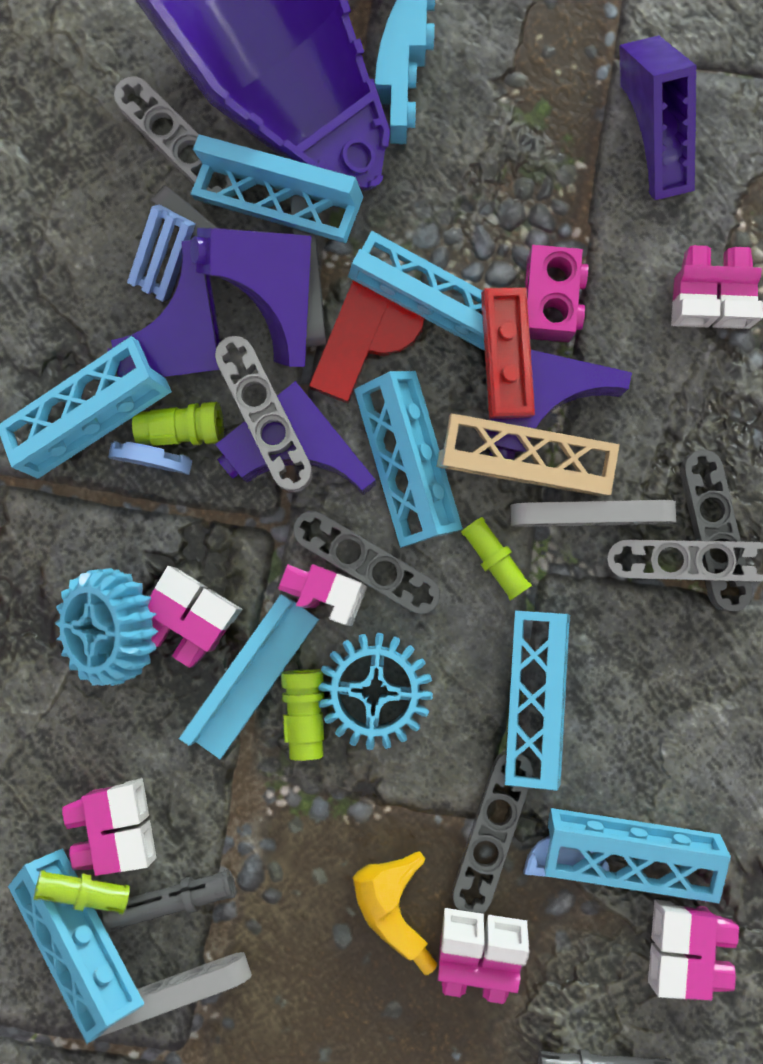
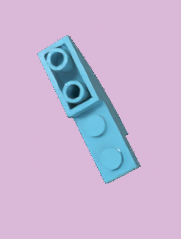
[375,0,435,144]

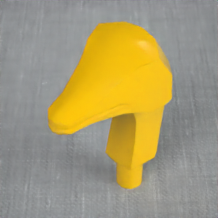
[353,852,437,975]

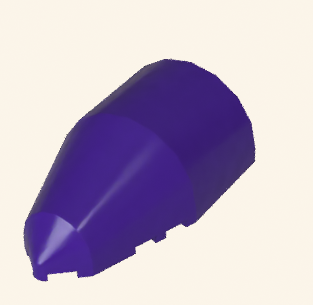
[135,0,390,190]

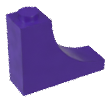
[619,35,697,200]
[191,228,311,367]
[107,240,221,378]
[482,350,632,460]
[215,381,376,495]

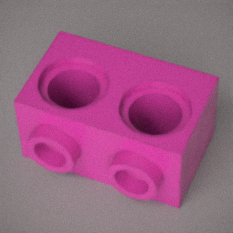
[525,245,588,342]

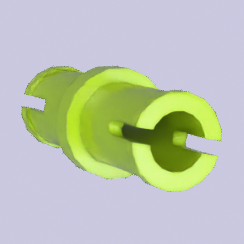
[461,517,532,601]
[33,870,130,914]

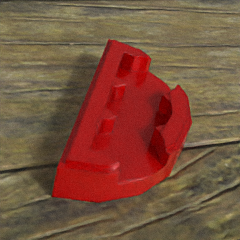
[369,300,424,356]

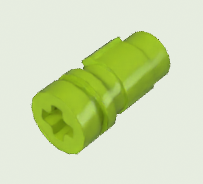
[132,401,224,446]
[281,669,325,761]

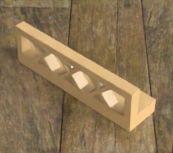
[436,413,620,496]

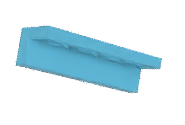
[191,134,363,243]
[348,231,485,351]
[0,336,172,478]
[354,371,463,548]
[179,594,320,759]
[505,611,570,791]
[544,808,731,903]
[8,848,145,1044]

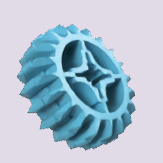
[54,568,159,686]
[318,633,433,750]

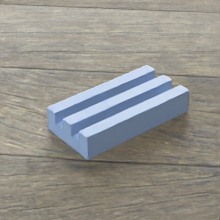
[127,204,196,302]

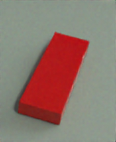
[309,280,389,404]
[481,288,535,419]

